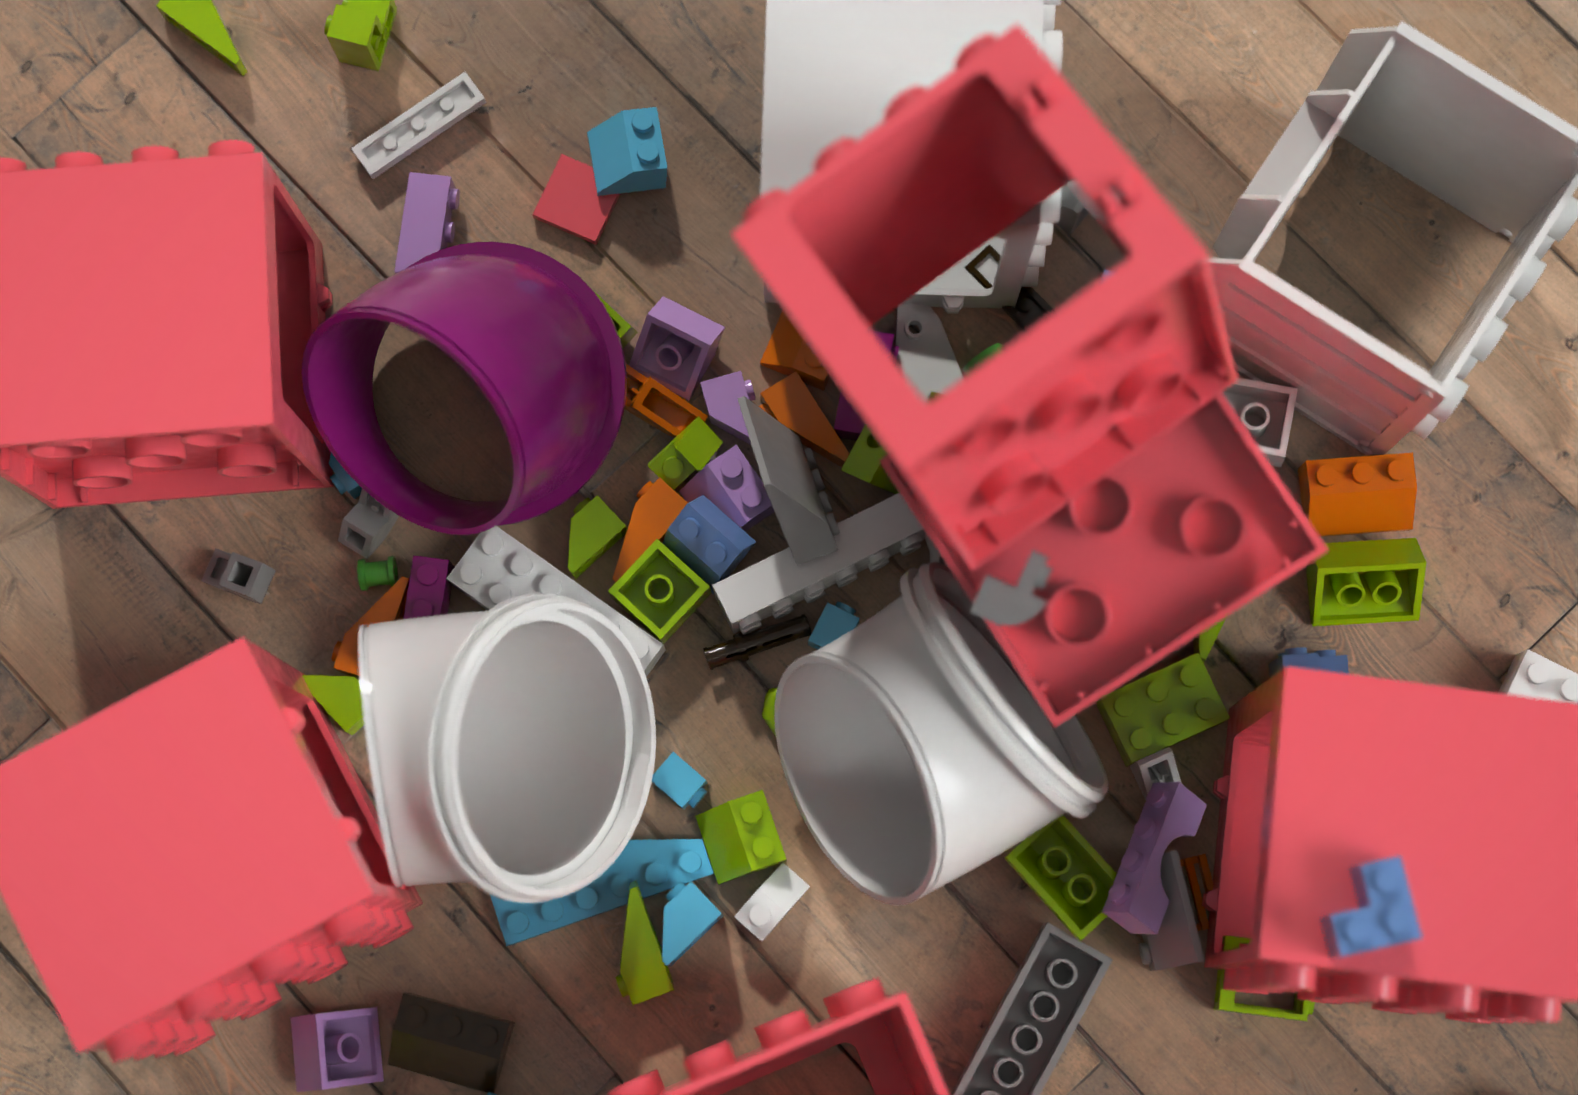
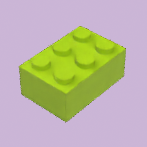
[1095,653,1230,767]

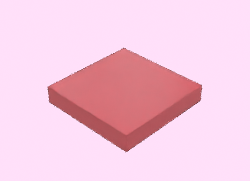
[532,154,621,245]

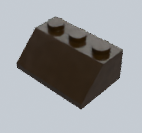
[388,993,515,1094]

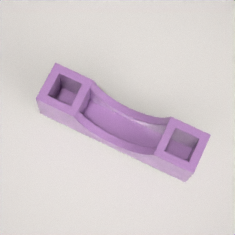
[1102,782,1207,934]

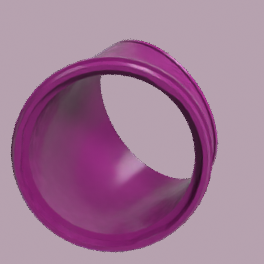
[302,242,627,535]

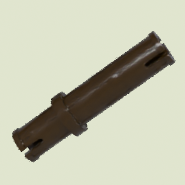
[703,614,812,670]

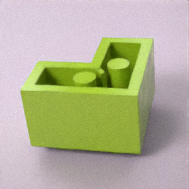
[324,0,397,71]

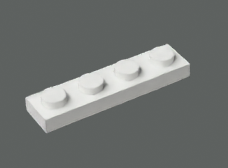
[351,72,486,179]

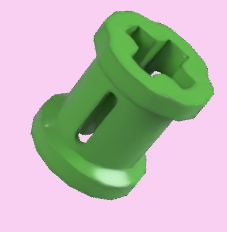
[357,556,399,591]

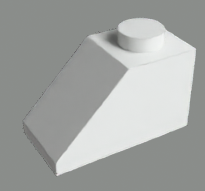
[734,863,810,942]

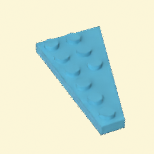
[490,839,714,946]

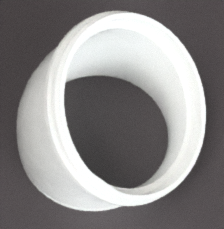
[774,562,1108,905]
[358,594,656,903]

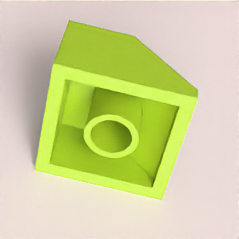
[695,789,787,885]

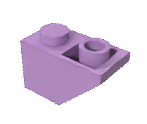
[700,371,756,445]

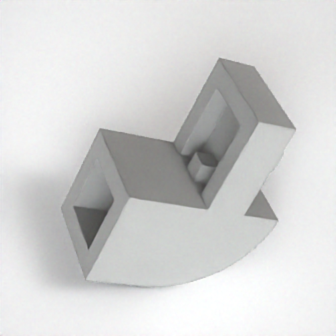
[338,488,399,559]
[201,548,276,604]
[970,551,1052,626]

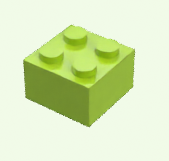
[608,539,711,644]

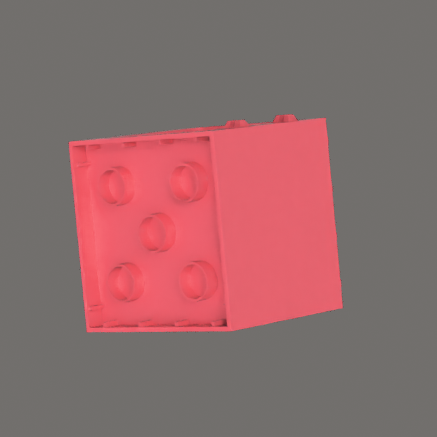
[731,24,1238,571]
[0,140,333,509]
[879,392,1329,727]
[0,637,423,1064]
[1202,666,1578,1024]

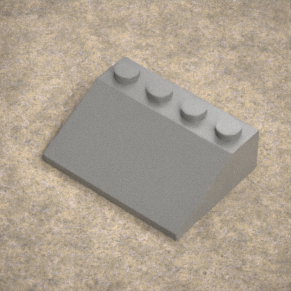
[738,396,840,565]

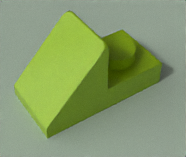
[647,416,723,490]

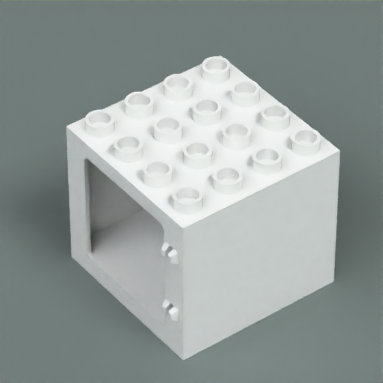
[760,0,1063,314]

